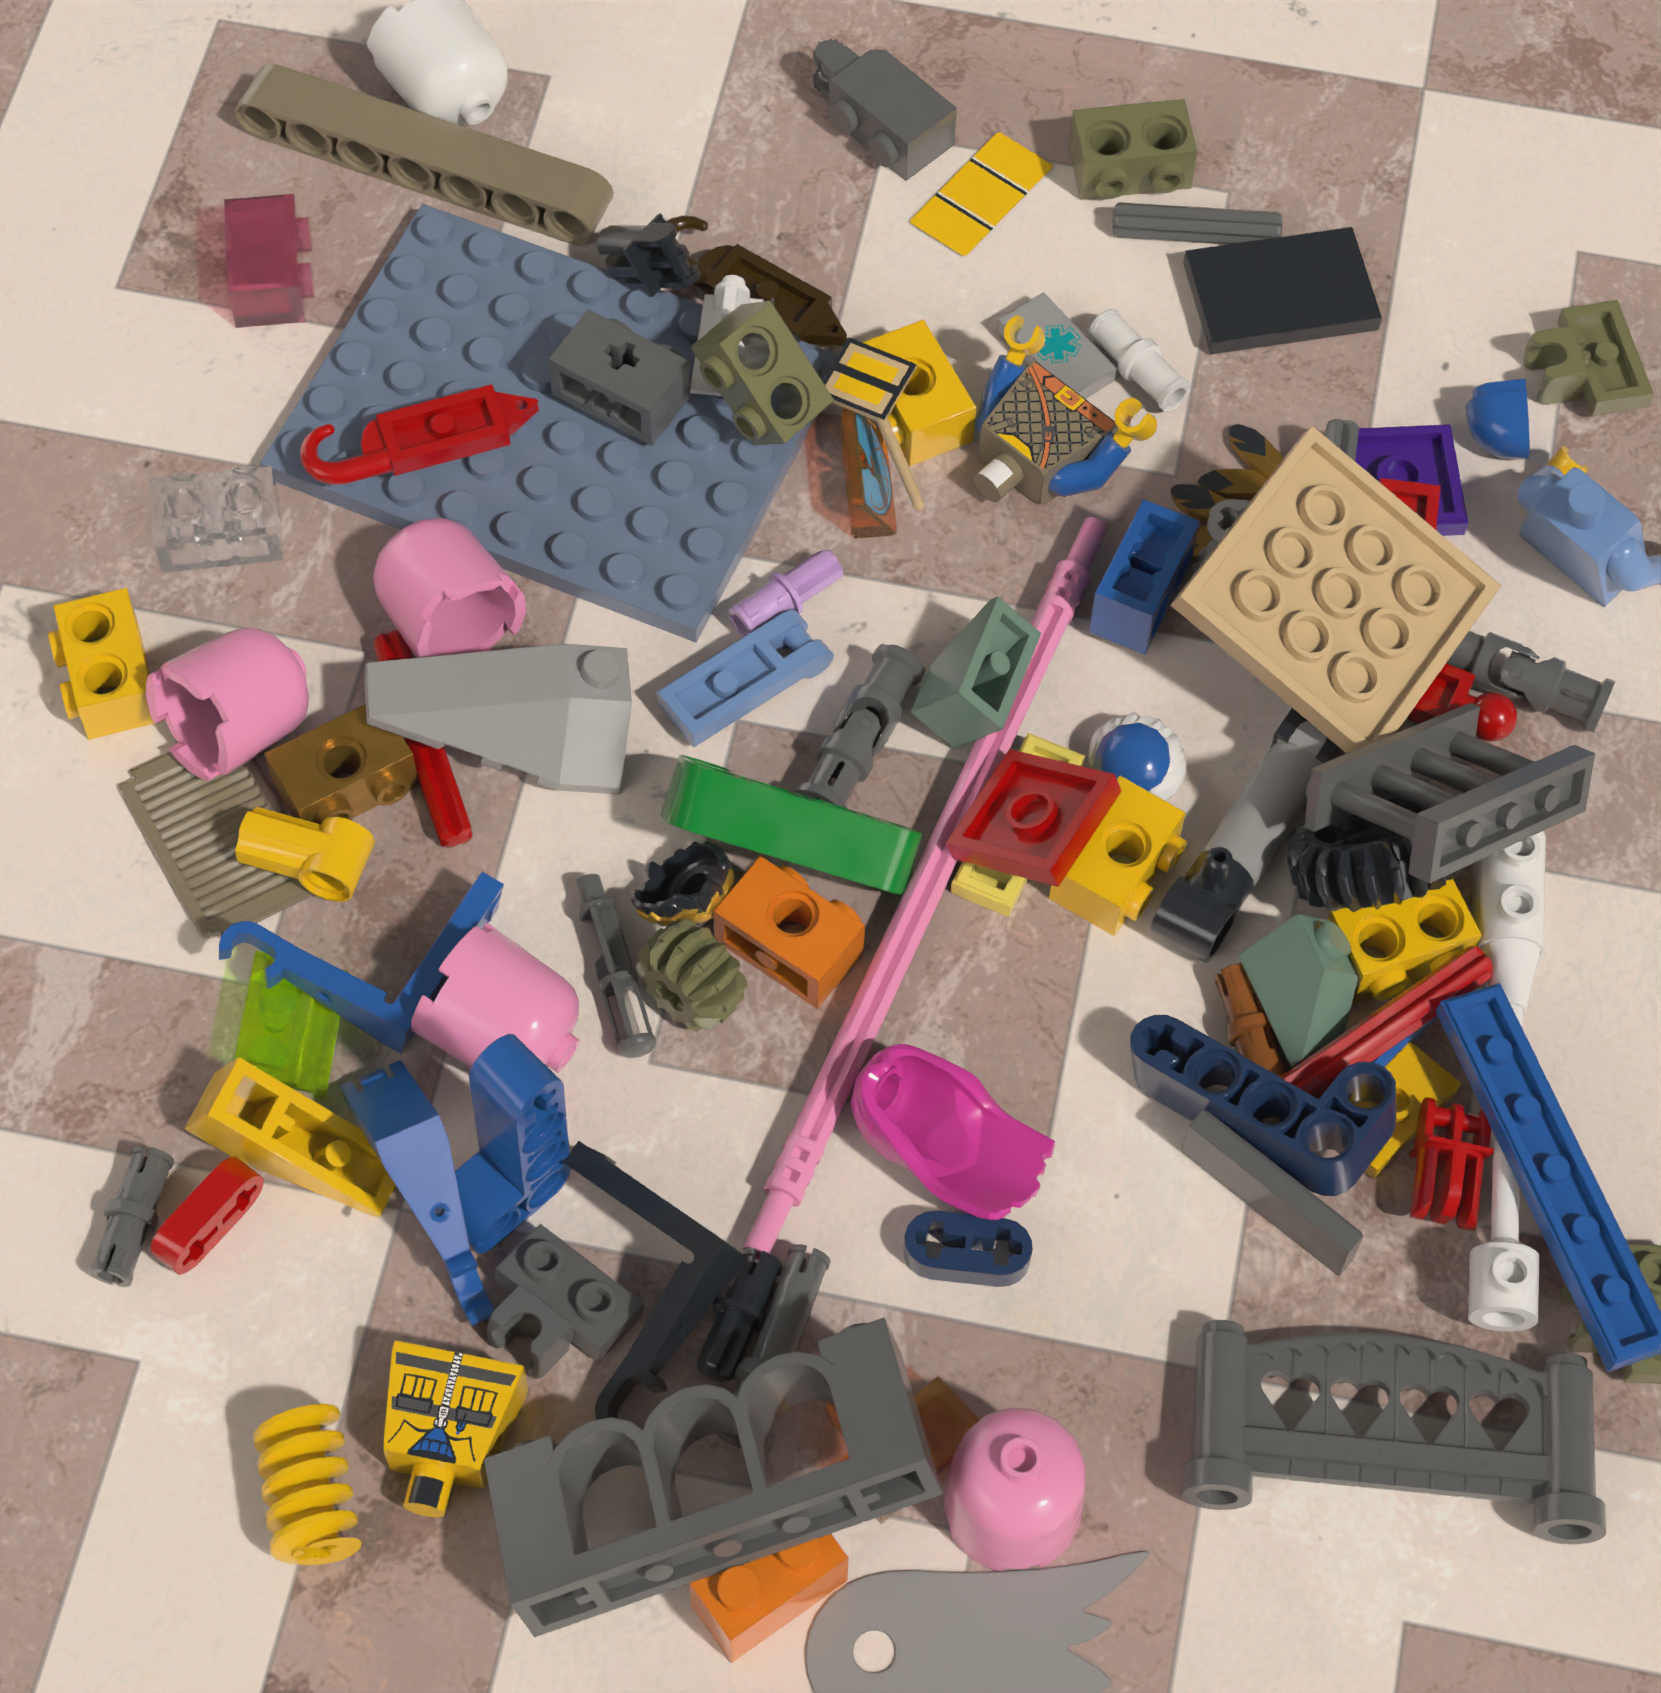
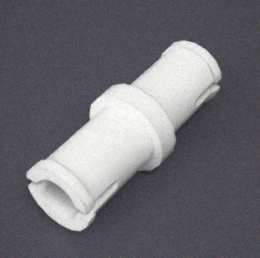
[1088,309,1191,412]

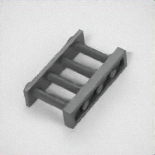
[1304,703,1595,883]

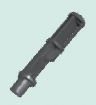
[575,874,656,1058]

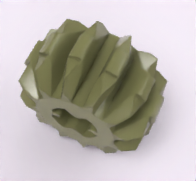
[635,918,748,1032]

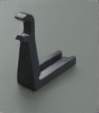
[563,1141,748,1420]

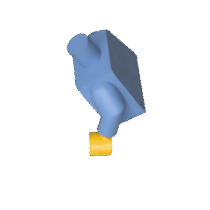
[1517,446,1661,608]

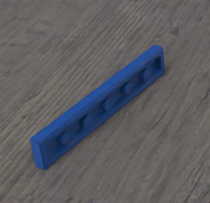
[1436,983,1661,1372]

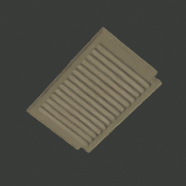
[120,752,314,938]

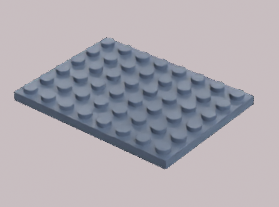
[260,203,838,643]

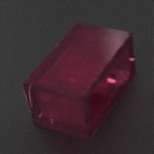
[224,194,315,328]

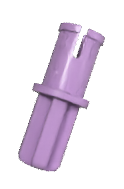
[728,549,843,637]

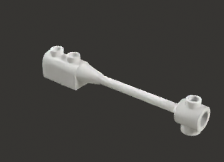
[1468,831,1546,1331]

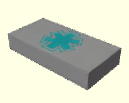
[997,292,1117,399]

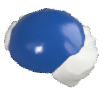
[1088,712,1187,801]

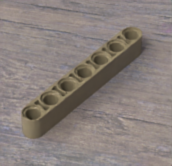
[234,63,614,245]

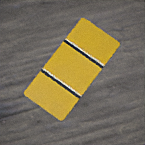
[910,132,1053,256]

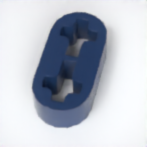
[903,1211,1033,1287]

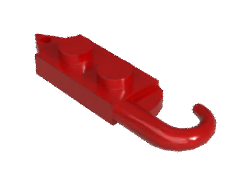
[300,384,539,485]

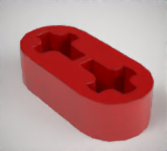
[150,1156,264,1275]

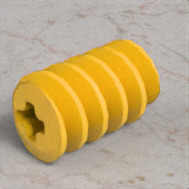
[253,1404,362,1565]

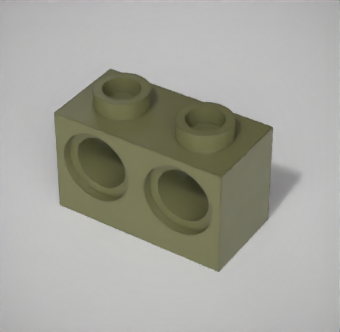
[1069,99,1198,200]
[690,301,834,445]

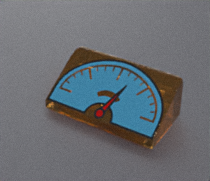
[841,408,897,539]

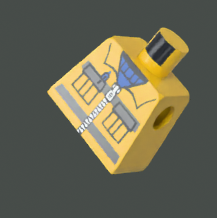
[384,1340,528,1518]

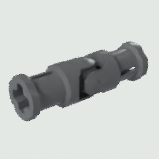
[1446,631,1616,733]
[794,644,925,808]

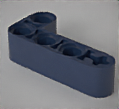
[1130,1015,1396,1196]

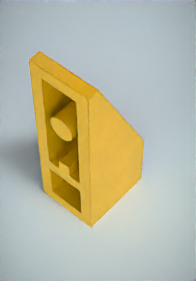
[184,1057,396,1217]

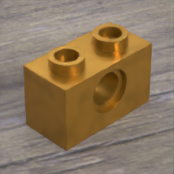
[264,703,419,824]

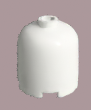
[367,0,508,127]

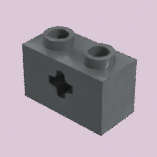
[548,310,691,446]

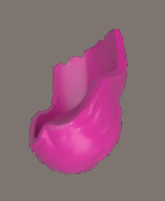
[851,1044,1055,1220]

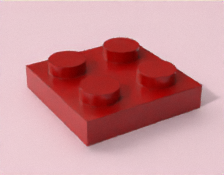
[946,749,1122,887]

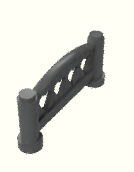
[1182,1320,1606,1544]

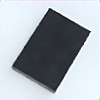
[1183,227,1382,355]

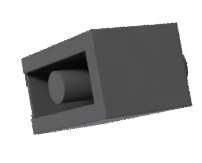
[813,38,957,181]

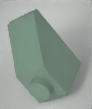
[911,596,1042,748]
[1238,914,1359,1067]

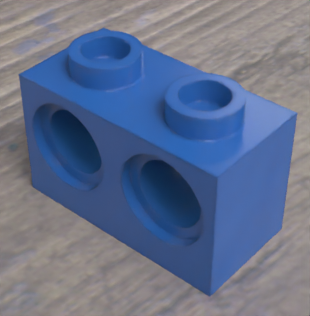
[1089,499,1200,655]

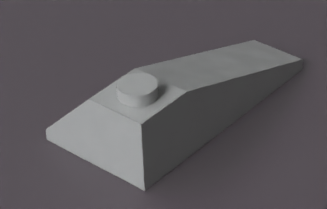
[364,644,632,794]

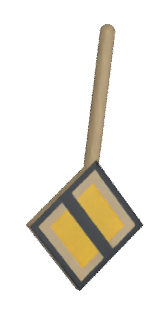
[822,337,925,511]

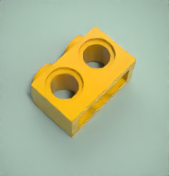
[48,587,162,740]
[1327,878,1482,1003]

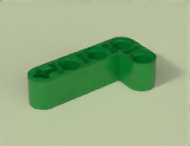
[660,755,923,895]

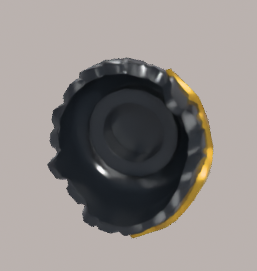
[630,841,734,927]

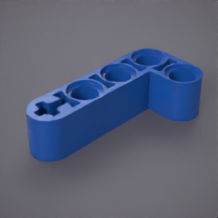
[435,1034,571,1254]

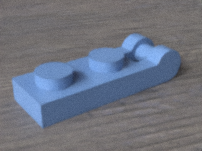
[657,609,834,747]

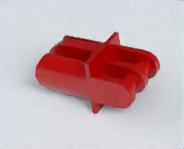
[1409,1097,1494,1231]

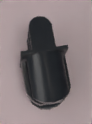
[597,214,702,297]

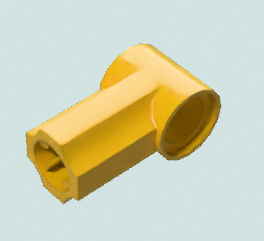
[235,806,375,902]

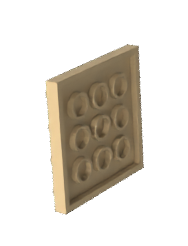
[1171,426,1502,753]

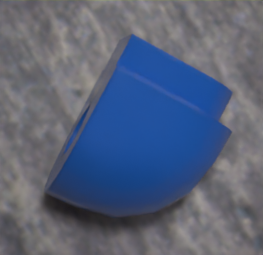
[1466,379,1530,460]

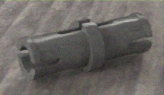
[89,1145,174,1287]

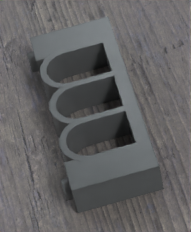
[484,1317,943,1638]

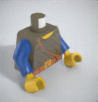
[973,315,1157,504]

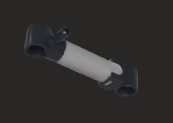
[1150,708,1345,963]

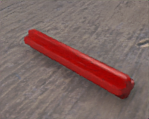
[373,630,473,848]
[1280,945,1493,1099]

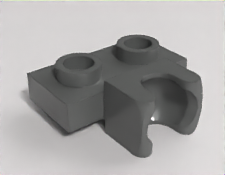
[487,1223,644,1379]

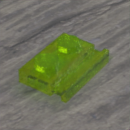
[232,951,349,1099]

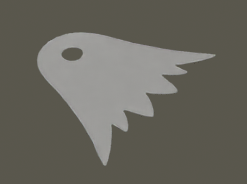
[806,1551,1149,1693]

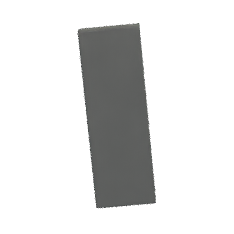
[1181,1110,1363,1276]

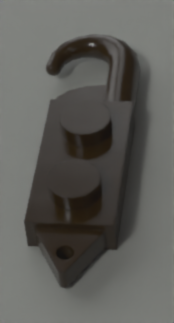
[666,215,847,346]

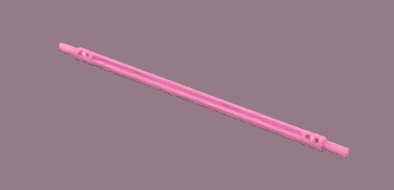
[742,517,1107,1260]

